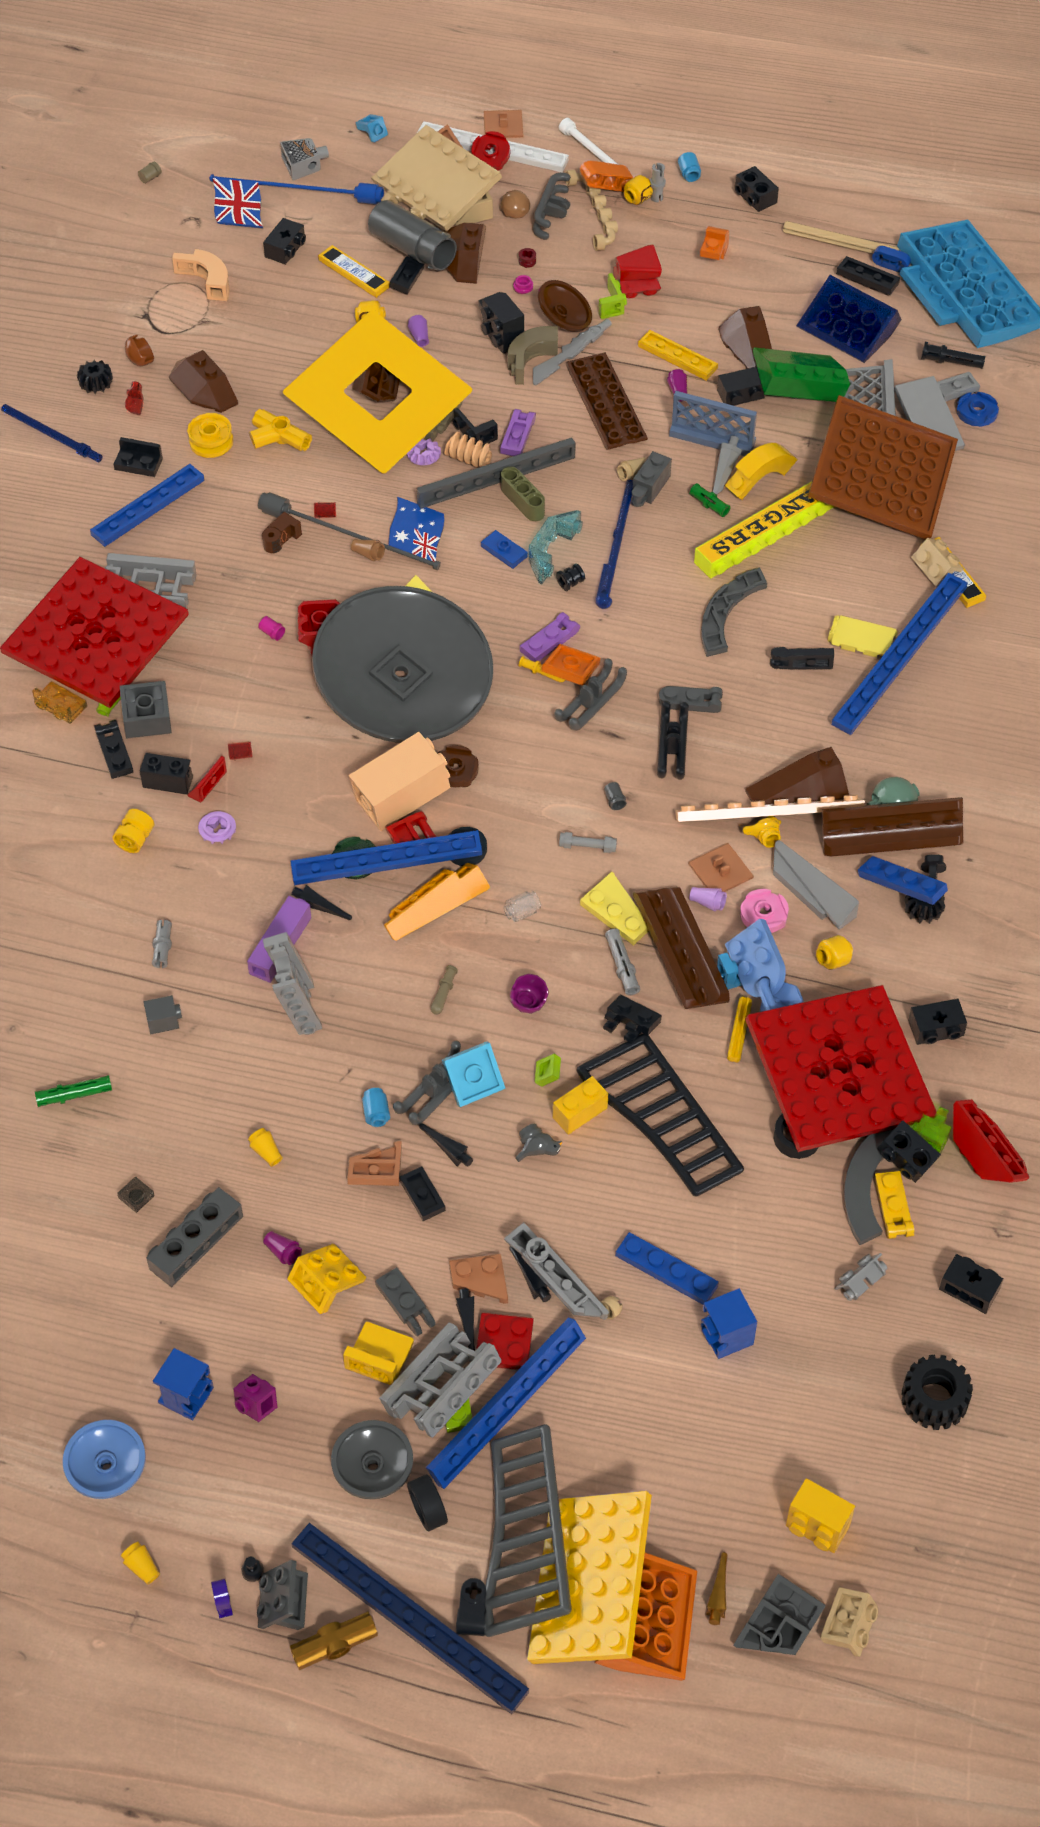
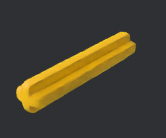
[727,996,752,1063]

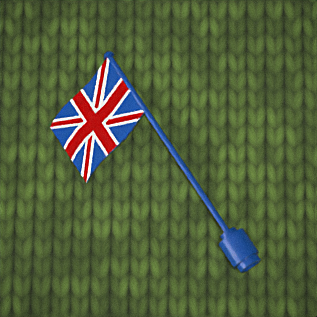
[209,174,384,228]

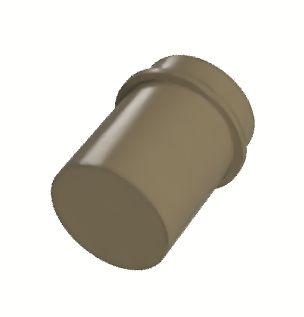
[138,161,162,184]

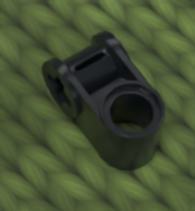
[456,1578,487,1636]

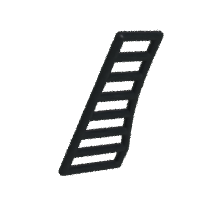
[576,1033,744,1197]

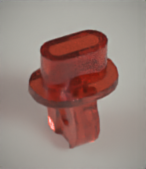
[125,381,144,415]

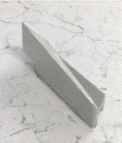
[773,840,859,930]
[504,1222,609,1320]

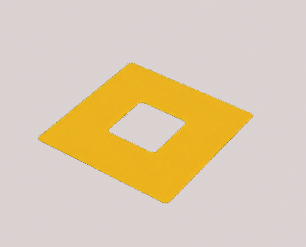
[283,311,472,474]

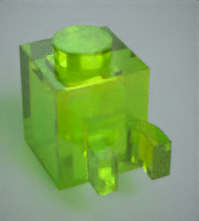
[912,1107,952,1159]

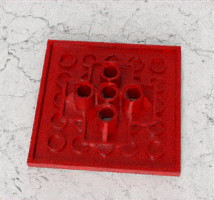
[0,557,189,708]
[745,985,938,1152]

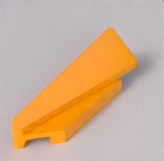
[384,863,490,941]

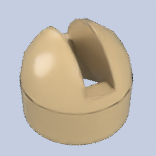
[601,1296,623,1320]

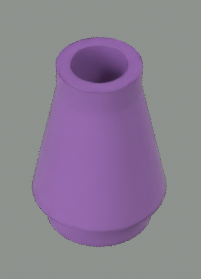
[407,315,429,347]

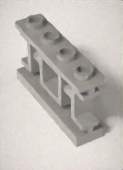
[105,553,197,609]
[263,932,322,1035]
[379,1322,501,1438]

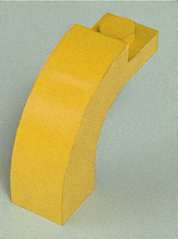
[725,443,798,500]

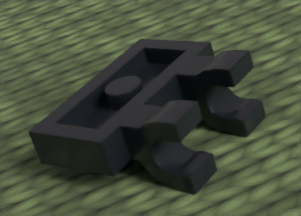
[603,994,662,1043]

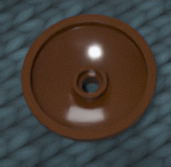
[538,280,592,332]

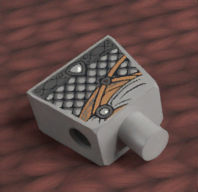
[280,138,329,180]

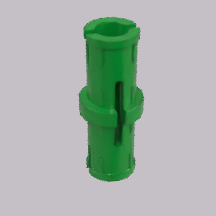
[689,483,731,517]

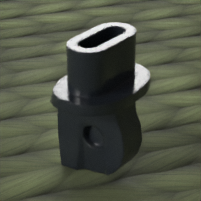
[921,854,946,880]

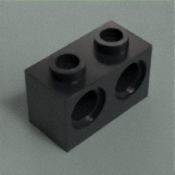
[735,166,779,212]
[877,1120,941,1183]

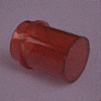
[314,501,336,519]
[228,741,253,761]

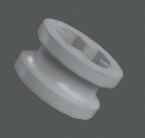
[525,1237,549,1264]

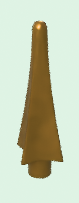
[705,1552,728,1625]

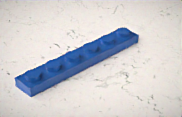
[90,464,205,547]

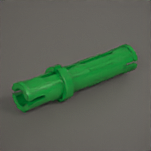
[35,1075,112,1107]

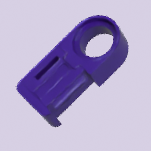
[211,1579,233,1619]

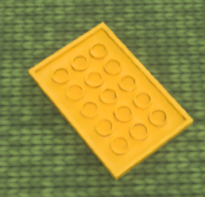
[527,1491,652,1664]

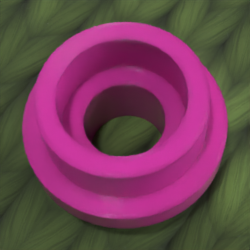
[513,275,533,294]

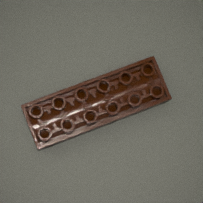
[567,352,648,450]
[822,797,964,857]
[633,886,730,1009]

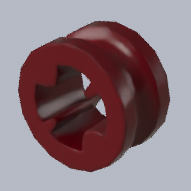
[519,248,536,268]

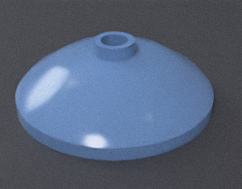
[63,1420,146,1499]

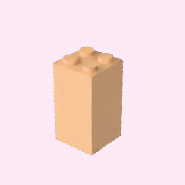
[349,732,450,831]

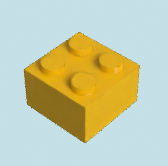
[786,1478,855,1553]

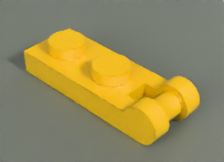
[874,1171,914,1239]

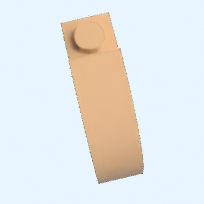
[172,249,229,301]

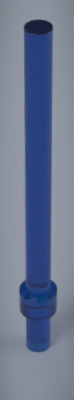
[1,404,103,463]

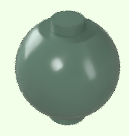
[867,777,920,805]

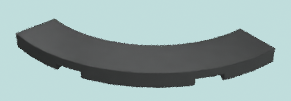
[701,567,767,657]
[844,1129,901,1245]

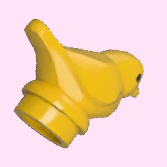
[742,816,781,848]

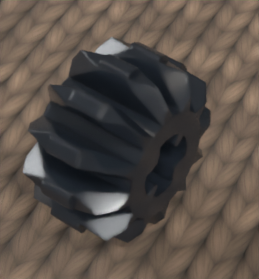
[77,359,113,395]
[904,895,945,924]

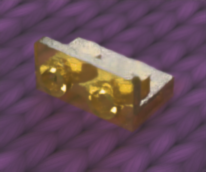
[32,681,87,724]

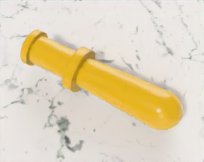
[518,656,565,683]

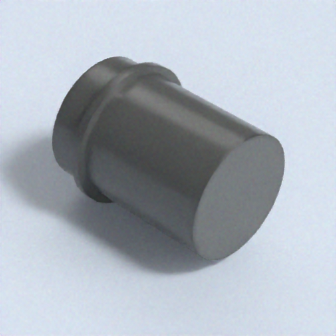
[604,782,627,810]

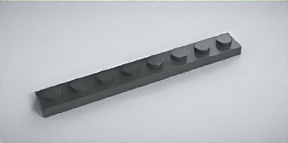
[417,438,576,509]

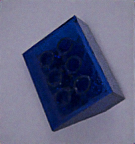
[796,275,902,363]

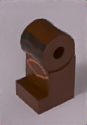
[262,512,302,554]

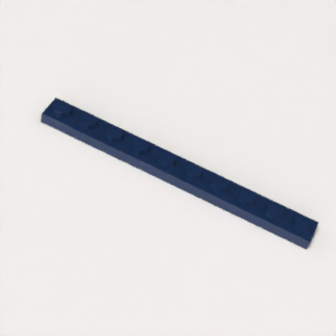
[291,1523,529,1715]

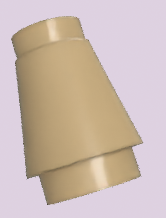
[617,457,647,482]

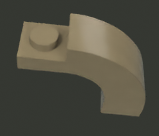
[508,326,558,385]

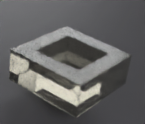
[117,1176,155,1213]

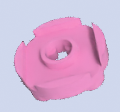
[740,889,789,933]

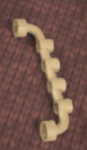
[565,169,618,251]

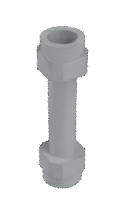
[559,832,617,853]

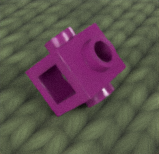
[233,1374,278,1422]

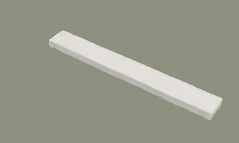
[417,121,569,173]

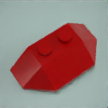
[953,1099,1030,1183]

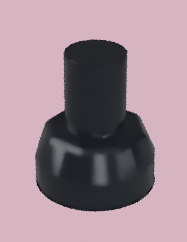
[241,1556,264,1582]

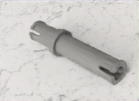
[605,929,640,996]

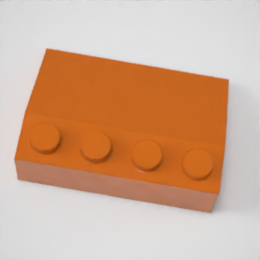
[594,1553,697,1681]

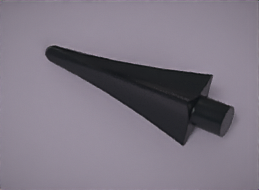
[291,885,352,920]
[419,1123,473,1167]
[509,1246,551,1302]
[456,1288,475,1351]

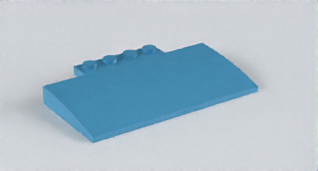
[897,220,1040,348]

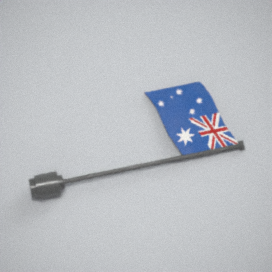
[258,492,444,570]

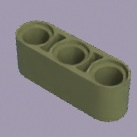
[501,467,545,521]

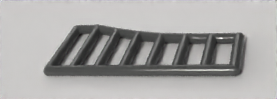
[484,1424,572,1637]

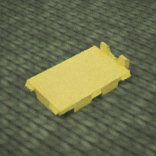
[828,615,898,658]

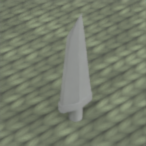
[713,436,742,494]

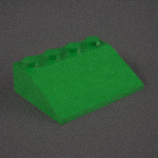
[753,347,850,402]

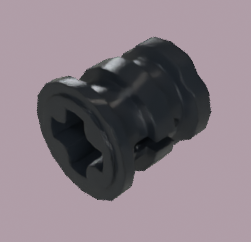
[556,563,586,591]

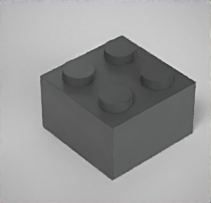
[120,681,172,739]

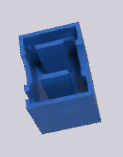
[701,1288,757,1359]
[153,1348,214,1421]

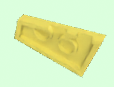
[580,872,649,946]

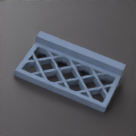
[669,391,757,456]

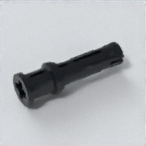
[921,341,986,369]

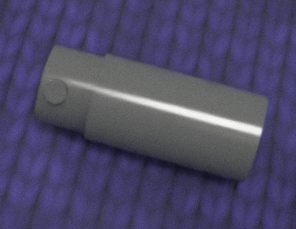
[368,200,457,270]

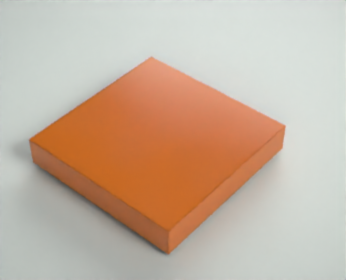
[542,644,601,686]

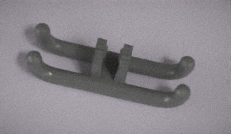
[533,172,571,240]
[554,658,627,731]
[393,1041,461,1125]

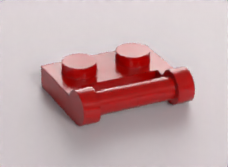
[386,811,436,844]

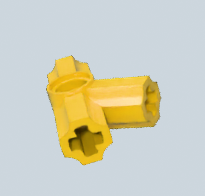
[249,409,312,451]

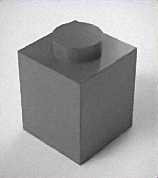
[143,995,182,1035]

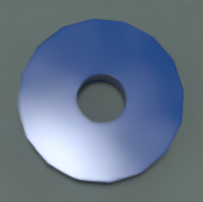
[957,392,999,427]

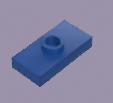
[481,530,528,569]

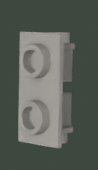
[834,1253,887,1301]

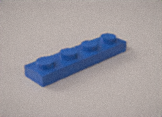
[858,856,948,905]
[615,1232,719,1305]

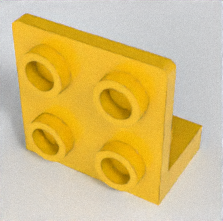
[287,1244,366,1314]
[343,1322,414,1385]

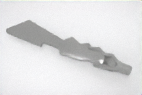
[533,319,612,385]

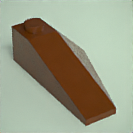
[745,747,849,804]

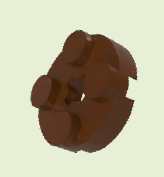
[437,745,479,788]

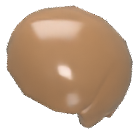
[499,190,530,219]

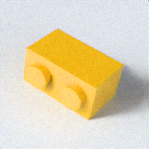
[553,1076,608,1135]

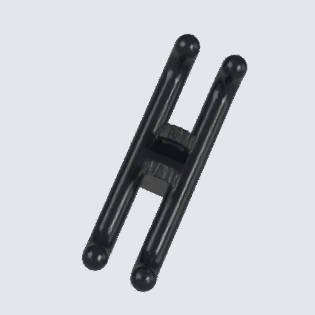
[657,701,689,780]

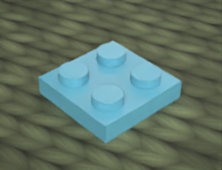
[442,1041,506,1107]

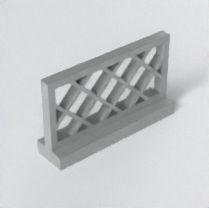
[845,359,896,416]

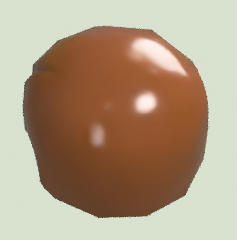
[125,335,154,367]

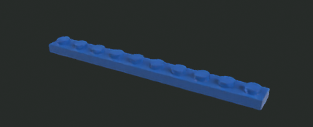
[831,573,968,735]

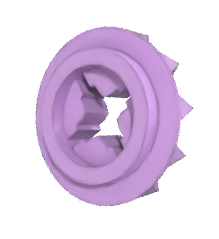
[407,438,441,465]
[198,811,236,845]

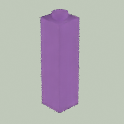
[247,896,311,983]

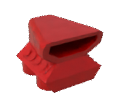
[613,244,662,298]
[298,599,341,656]

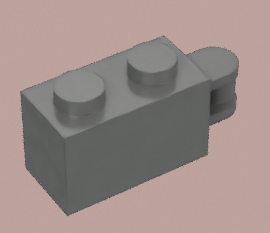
[632,451,672,507]

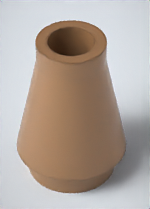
[351,539,385,561]

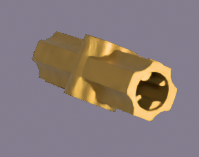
[290,1612,378,1670]

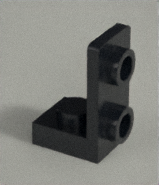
[453,408,498,446]

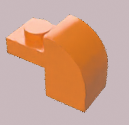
[700,226,729,260]

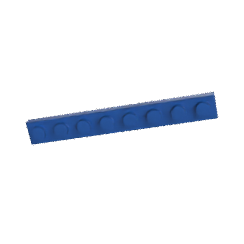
[291,830,482,886]
[426,1317,586,1489]

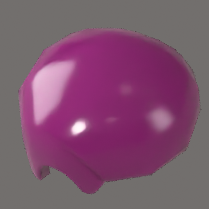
[510,973,549,1014]

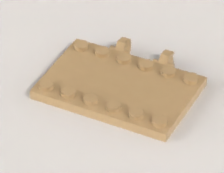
[371,125,502,232]

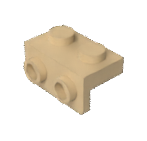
[911,538,964,587]

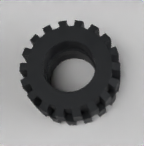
[901,1354,973,1430]

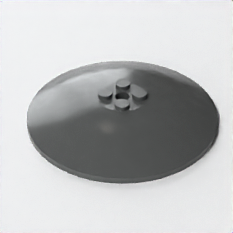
[312,586,493,743]

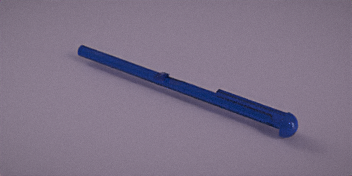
[596,480,633,609]

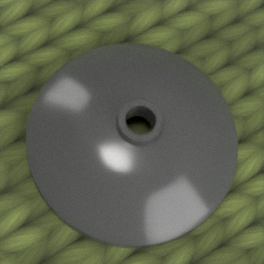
[331,1420,413,1499]

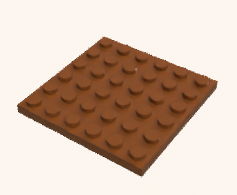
[808,395,958,540]

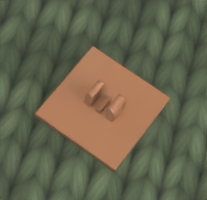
[484,110,523,138]
[688,843,754,892]

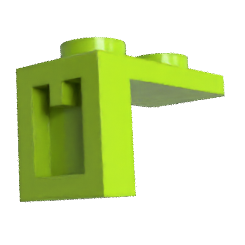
[598,273,627,319]

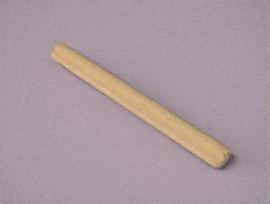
[783,221,899,256]

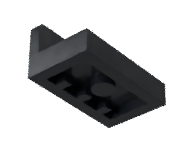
[113,437,163,477]

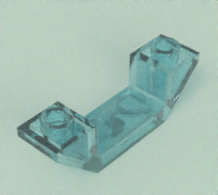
[529,510,583,584]

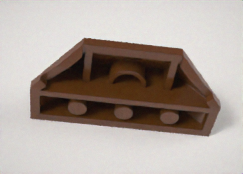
[444,223,486,284]
[169,350,238,413]
[353,362,400,402]

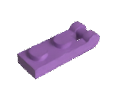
[500,409,536,456]
[520,612,580,662]

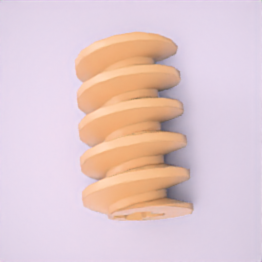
[444,431,492,468]

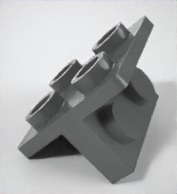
[257,1560,308,1630]

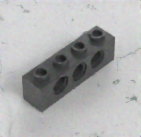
[146,1187,243,1288]

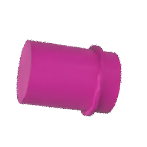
[258,616,285,641]

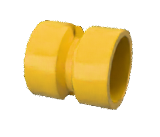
[112,809,155,853]

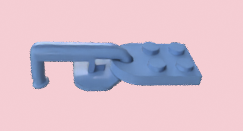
[725,919,804,1012]

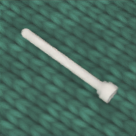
[559,118,619,165]

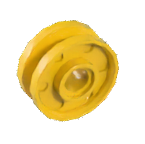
[187,413,234,458]

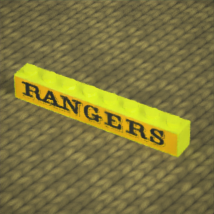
[694,482,835,579]

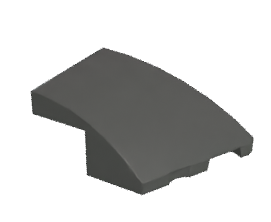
[733,1574,826,1655]

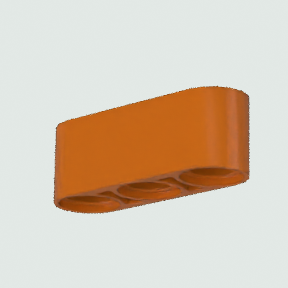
[580,161,633,192]

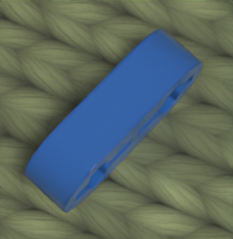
[872,246,911,272]

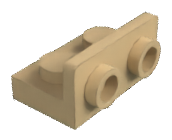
[820,1587,878,1657]

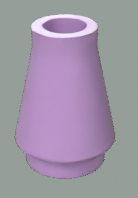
[689,887,727,912]

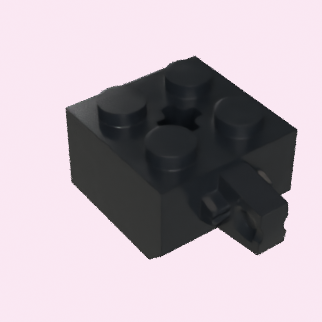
[478,292,524,354]

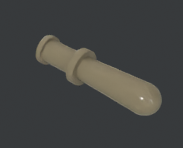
[431,965,458,1015]

